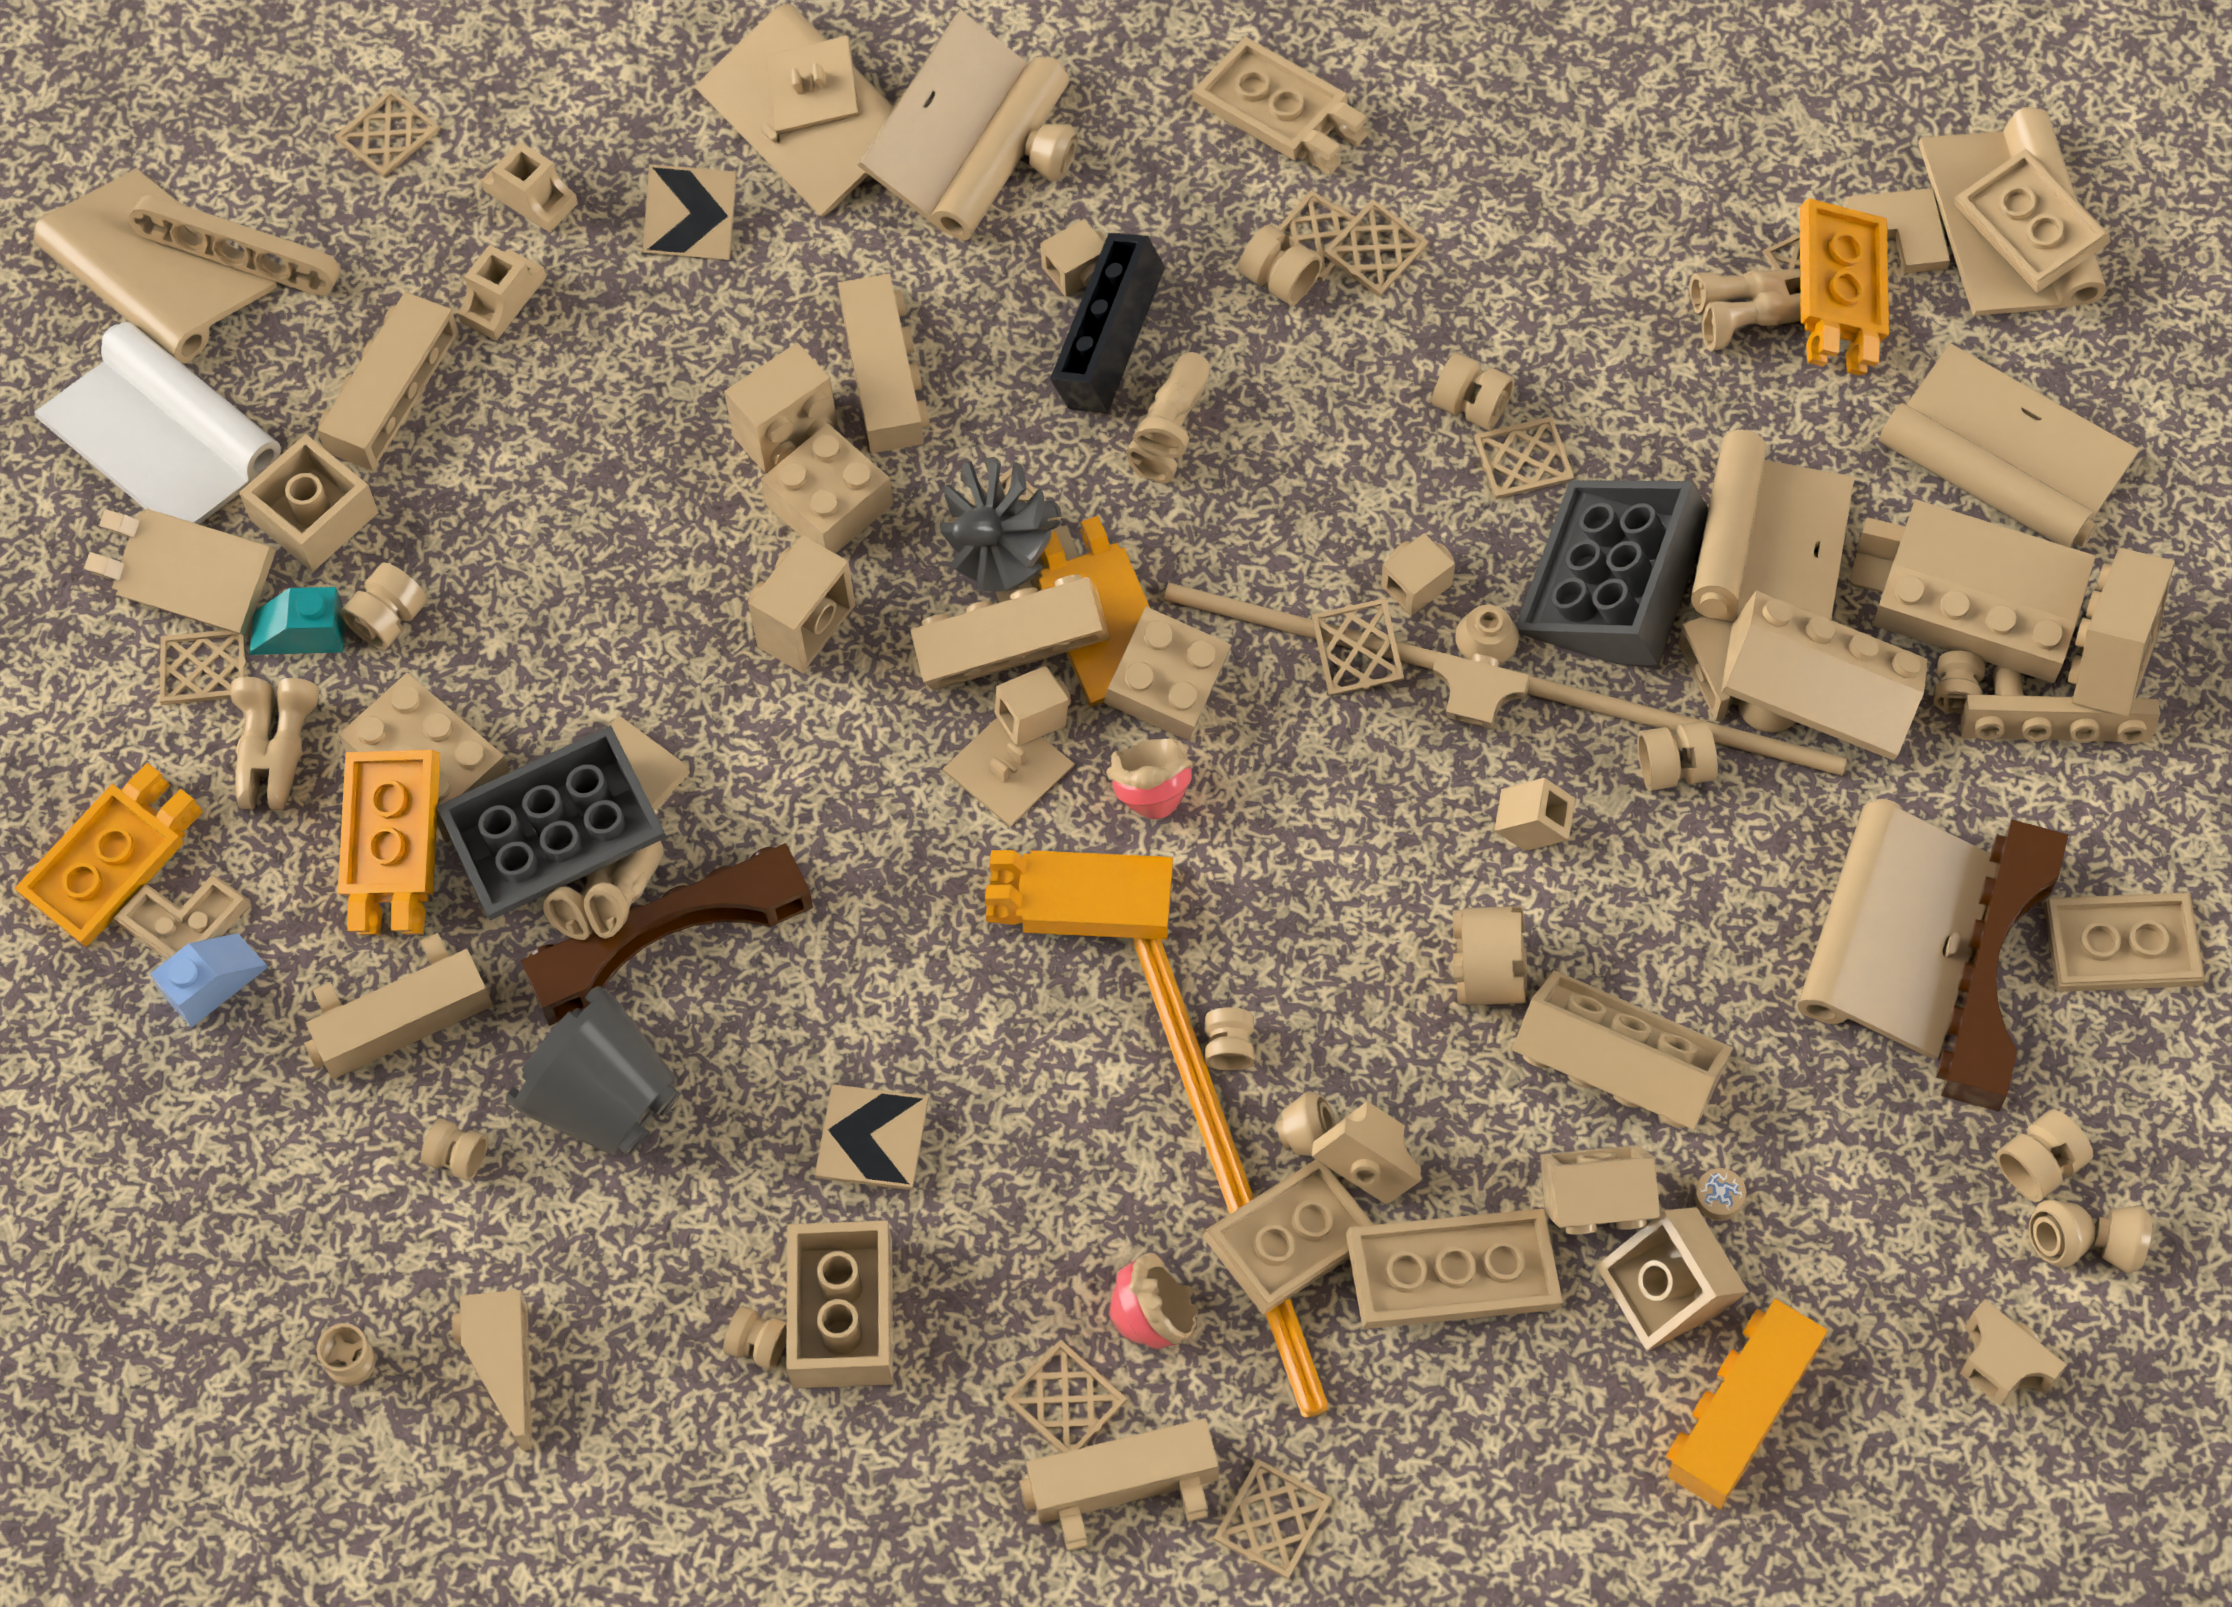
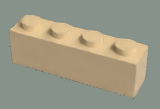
[838,273,930,453]
[317,291,459,471]
[910,575,1110,690]

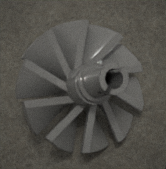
[940,457,1062,592]

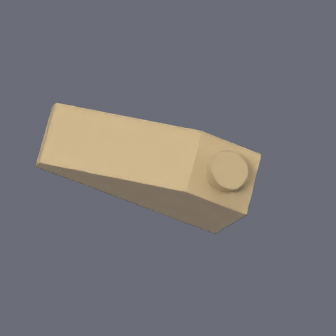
[452,1290,532,1450]

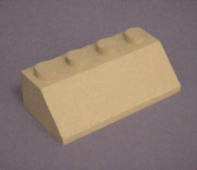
[1721,590,1928,761]
[1512,970,1733,1130]

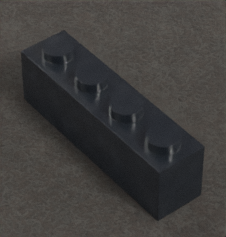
[1050,233,1165,413]

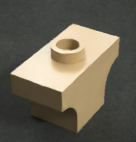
[481,141,578,233]
[457,244,547,341]
[1433,651,1530,730]
[1312,1101,1421,1205]
[1960,1299,2067,1406]

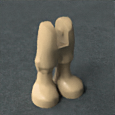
[1689,269,1801,351]
[1126,352,1210,484]
[230,676,320,810]
[543,841,663,940]

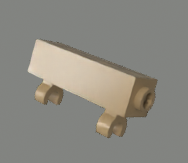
[304,933,493,1080]
[1019,1418,1219,1552]

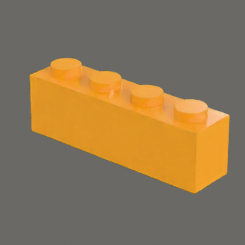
[1666,1298,1828,1510]

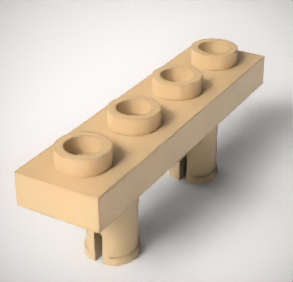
[1960,666,2160,744]

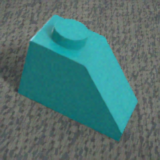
[250,587,345,655]

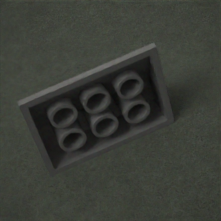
[1516,480,1708,666]
[436,725,667,920]

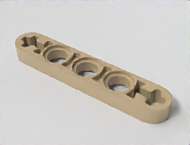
[128,195,341,296]

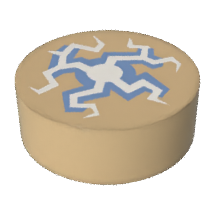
[1695,1168,1746,1221]

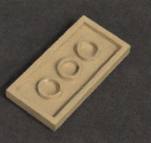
[1346,1209,1563,1329]

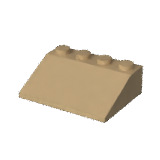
[1872,499,2096,683]

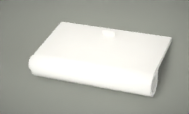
[34,322,281,525]

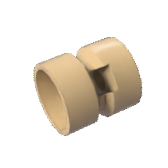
[1238,225,1322,306]
[1432,352,1515,431]
[340,562,428,650]
[1637,720,1718,791]
[1996,1109,2093,1202]

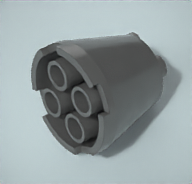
[506,986,681,1156]

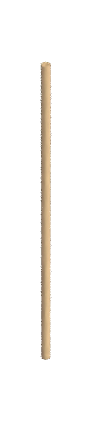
[1164,583,1847,776]

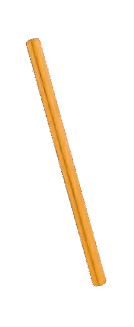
[1133,938,1328,1418]

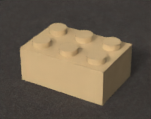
[2068,547,2175,717]
[338,672,510,842]
[786,1220,893,1389]

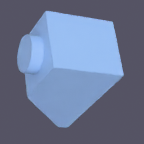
[150,933,268,1028]

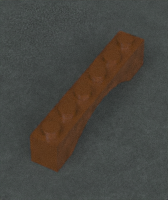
[1936,819,2069,1112]
[520,843,813,1026]

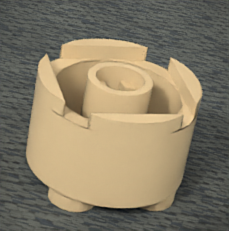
[1453,906,1527,1005]

